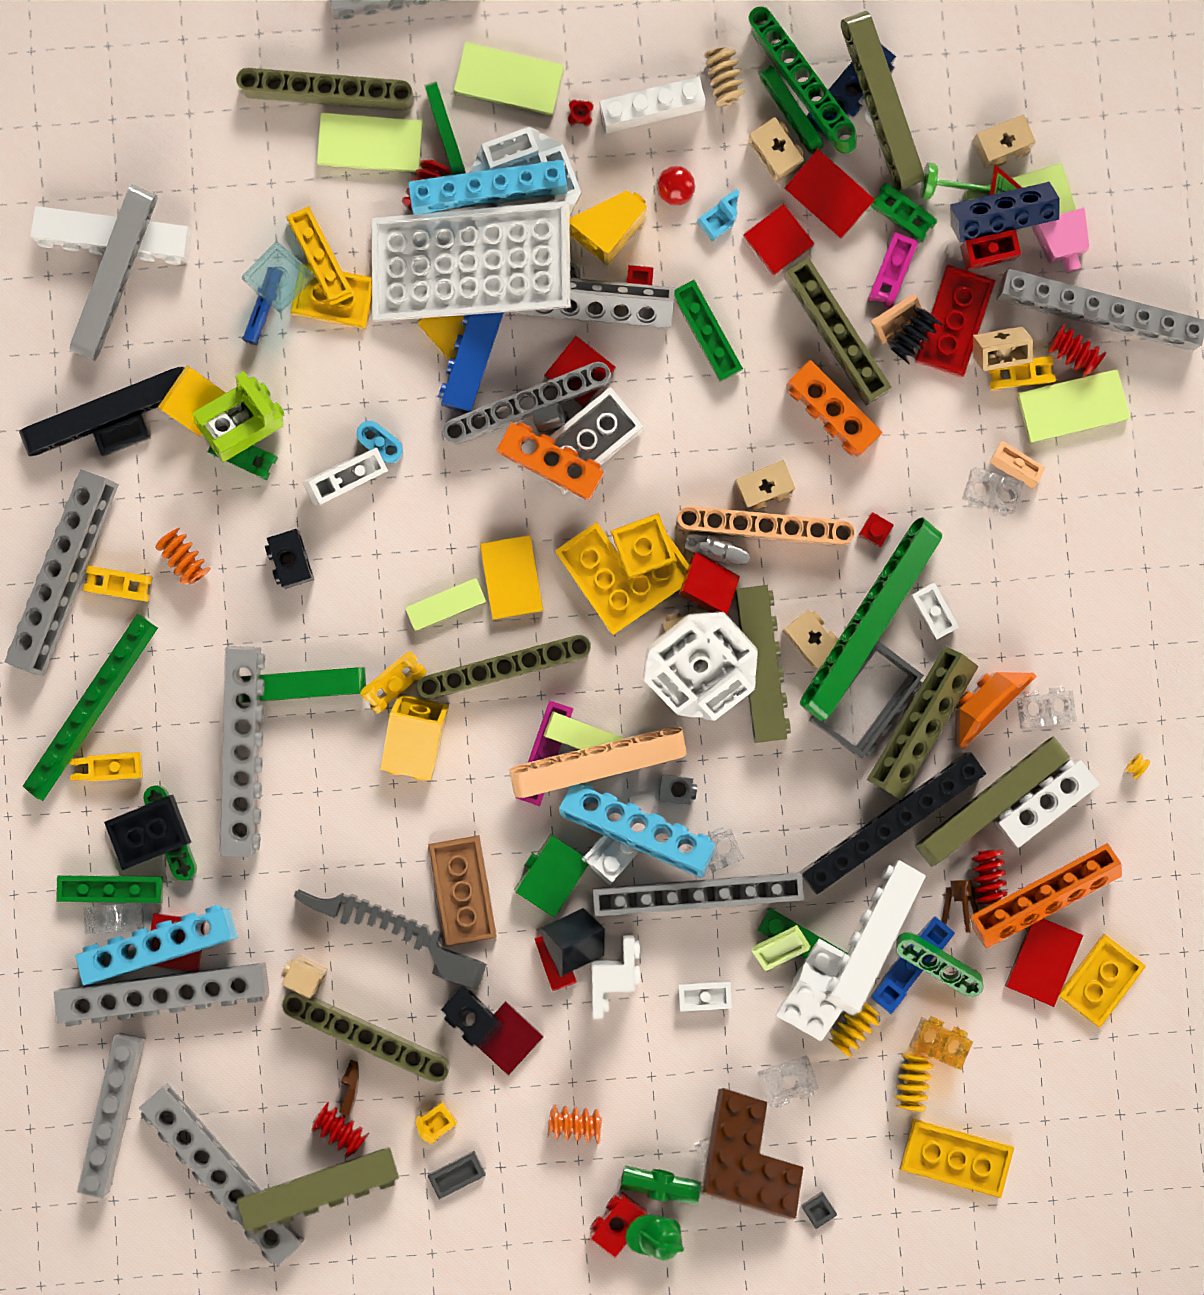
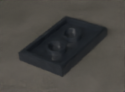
[104,794,192,870]

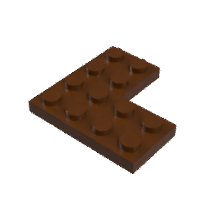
[701,1088,804,1220]

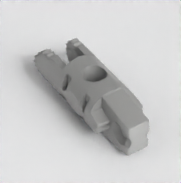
[685,533,750,565]

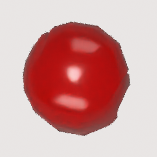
[656,166,695,205]

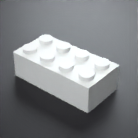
[531,387,644,495]

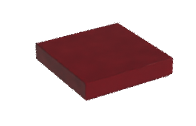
[477,1001,544,1075]

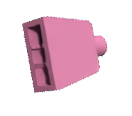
[1032,208,1089,273]

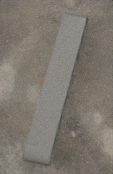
[70,184,158,361]
[443,362,611,445]

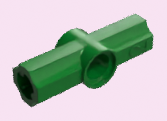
[620,1165,702,1205]

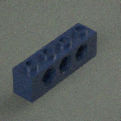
[807,44,896,141]
[950,182,1060,242]

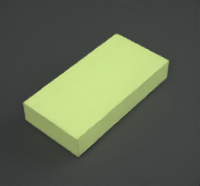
[752,925,810,971]

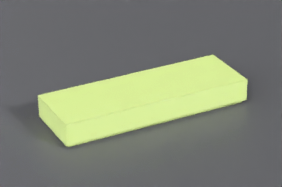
[405,578,486,632]
[543,712,625,749]

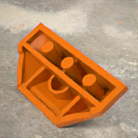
[955,672,1037,749]

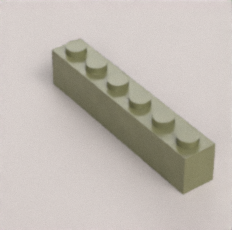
[735,585,791,743]
[237,1147,399,1234]

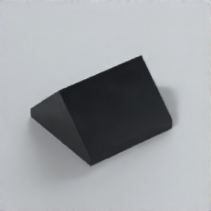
[539,908,605,977]

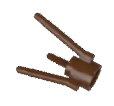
[941,880,979,933]

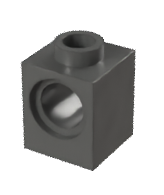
[658,774,697,804]

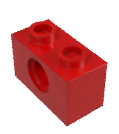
[960,229,1021,271]
[589,1192,647,1258]

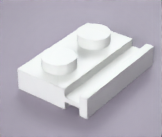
[582,821,639,885]

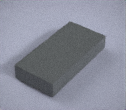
[427,1151,486,1199]

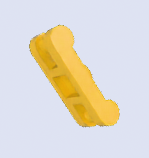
[988,356,1056,390]
[82,565,153,602]
[360,651,427,714]

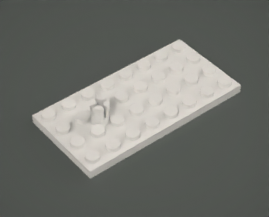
[372,201,570,321]

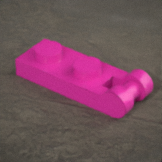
[867,232,918,308]

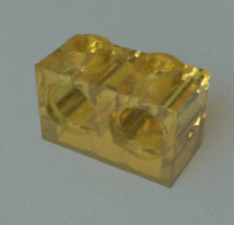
[909,1016,973,1070]

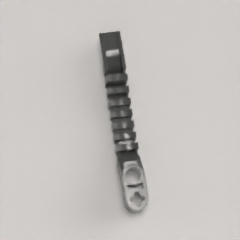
[294,889,487,989]

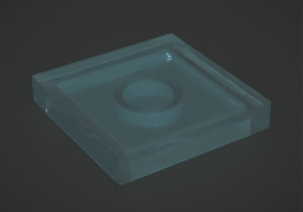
[242,241,315,313]

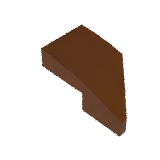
[339,1059,359,1116]

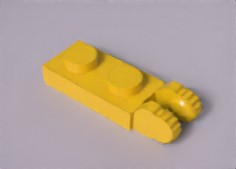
[69,752,143,782]

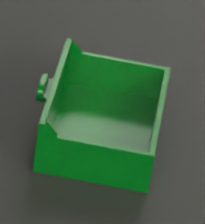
[514,833,589,917]

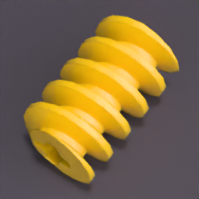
[828,1002,880,1057]
[894,1053,933,1112]

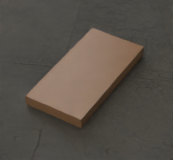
[428,835,497,947]

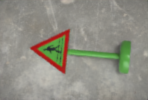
[920,162,1023,199]

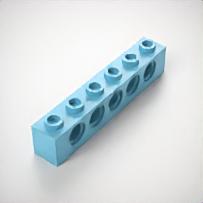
[408,160,567,215]
[559,783,715,878]
[75,905,238,985]

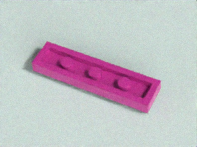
[515,700,574,806]

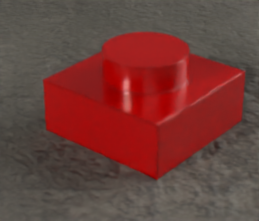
[627,265,654,285]
[858,512,894,547]

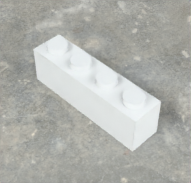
[600,76,706,134]

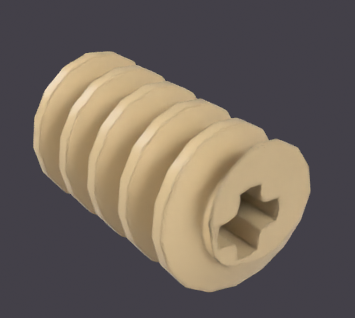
[704,48,745,106]

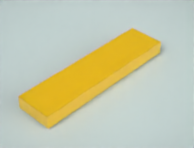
[286,206,354,306]

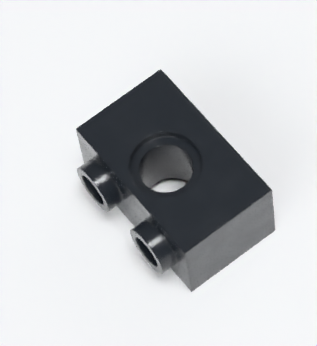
[265,529,315,589]
[441,986,504,1048]

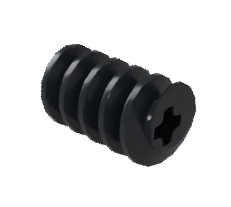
[887,307,943,364]

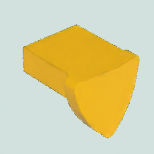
[415,1101,457,1144]

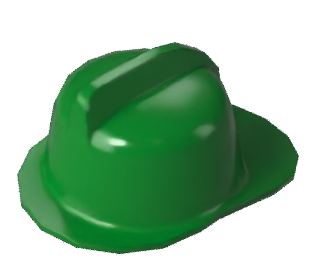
[625,1215,684,1260]

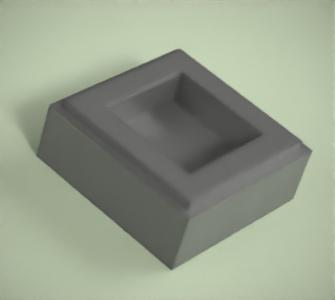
[801,1191,837,1229]

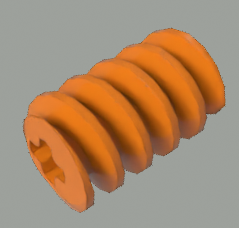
[155,528,211,585]
[547,1105,602,1144]

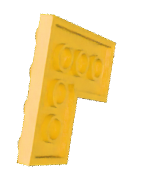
[554,522,689,636]

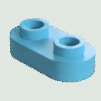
[357,421,403,464]

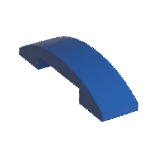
[870,916,955,1014]

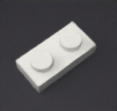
[910,582,959,640]
[678,981,732,1011]

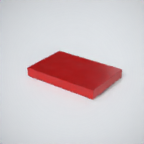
[784,149,876,239]
[1005,918,1084,1007]

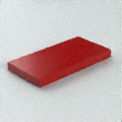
[914,264,996,378]

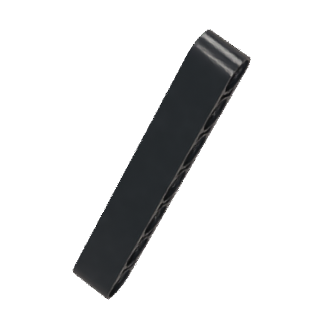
[19,366,184,456]

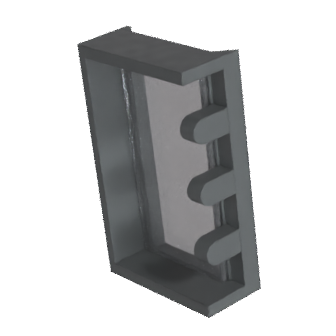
[809,641,924,758]

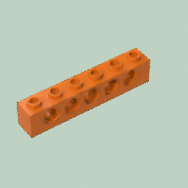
[970,843,1122,949]

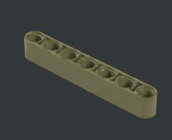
[841,11,924,191]
[236,68,414,111]
[417,635,591,699]
[915,736,1070,867]
[282,991,450,1082]

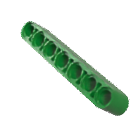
[749,6,857,154]

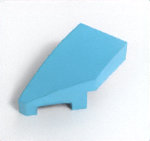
[697,189,739,241]

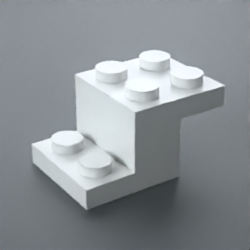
[592,934,640,1019]
[776,939,846,1041]

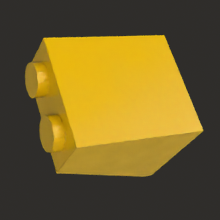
[569,190,647,266]
[380,694,449,781]

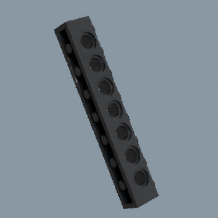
[799,753,987,895]

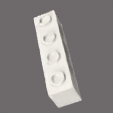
[994,759,1100,848]

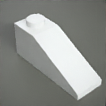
[303,448,388,505]

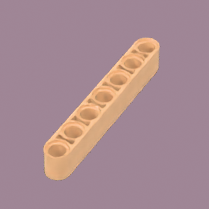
[677,506,855,546]
[509,727,687,797]

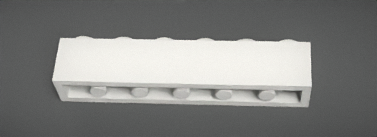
[31,206,193,265]
[825,860,926,1015]

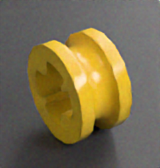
[1125,753,1150,779]

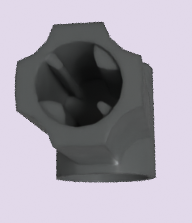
[533,403,569,433]

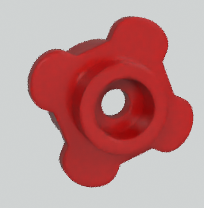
[567,100,594,127]

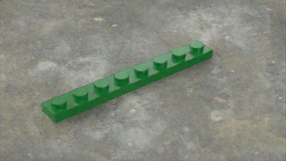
[22,614,158,801]

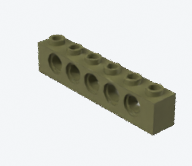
[784,257,892,406]
[867,646,979,800]

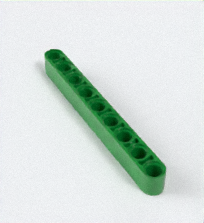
[800,517,943,721]

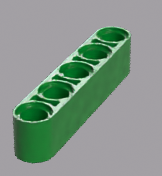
[240,667,366,703]

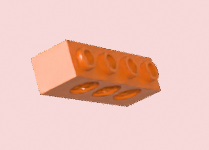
[786,360,883,457]
[496,422,604,502]

